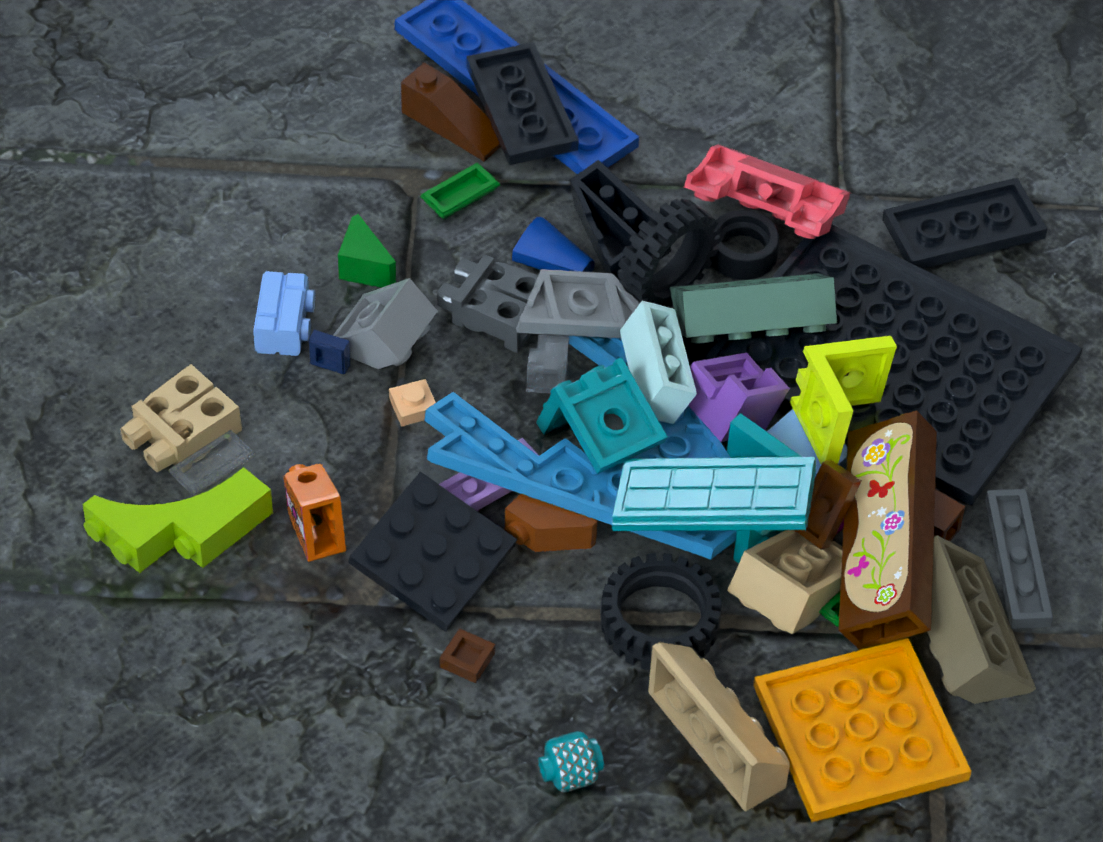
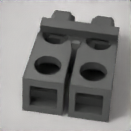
[437,254,538,353]

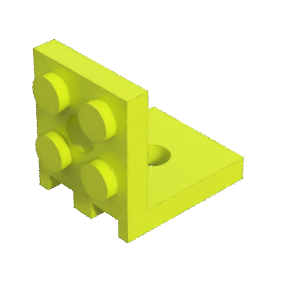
[790,336,897,464]

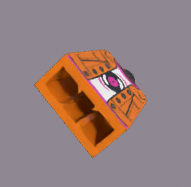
[283,464,346,562]

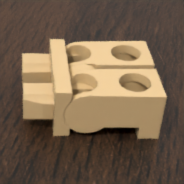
[120,364,242,473]

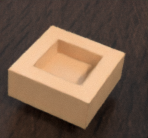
[389,379,436,427]

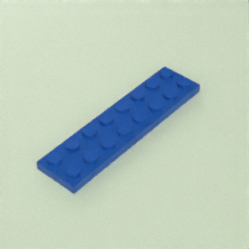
[394,0,639,174]

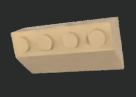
[648,642,790,812]

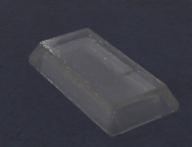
[168,430,255,496]

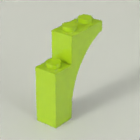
[83,467,273,573]

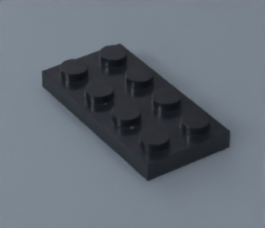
[466,42,579,166]
[882,178,1048,269]

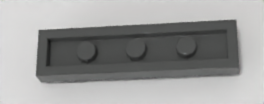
[985,489,1053,629]

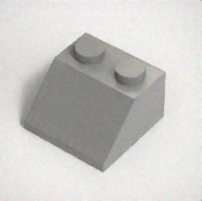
[333,278,438,369]

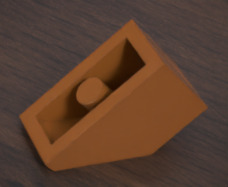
[504,494,598,552]

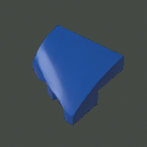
[512,216,595,272]

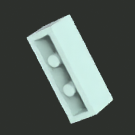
[620,300,697,424]

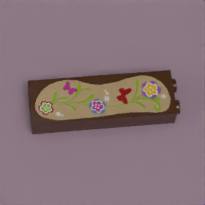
[838,410,937,650]

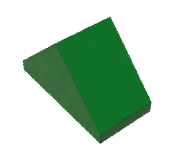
[338,214,396,288]

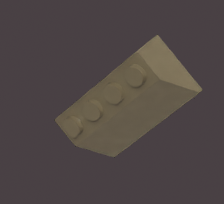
[927,536,1036,704]

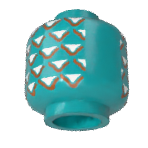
[538,731,604,792]

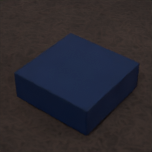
[309,330,350,374]

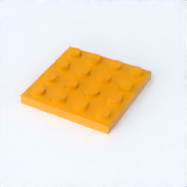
[753,638,971,822]

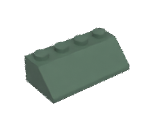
[670,273,837,343]

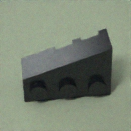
[570,160,672,280]

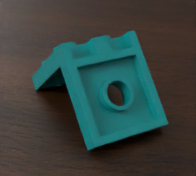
[536,357,668,474]
[727,413,802,564]

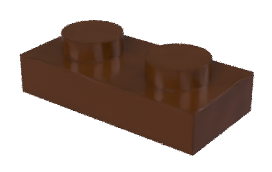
[794,460,861,550]

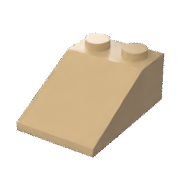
[727,530,843,634]

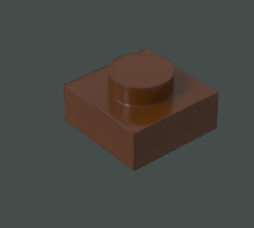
[440,628,496,683]

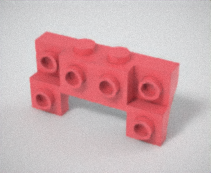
[684,144,851,239]

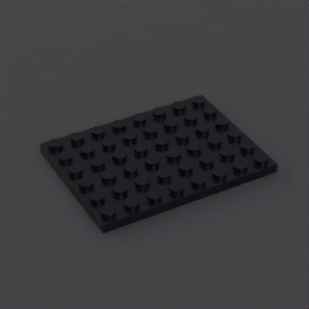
[705,224,1082,506]

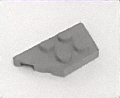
[516,269,640,338]

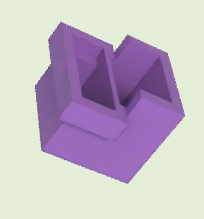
[688,353,790,442]

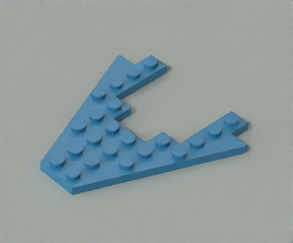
[424,335,737,559]

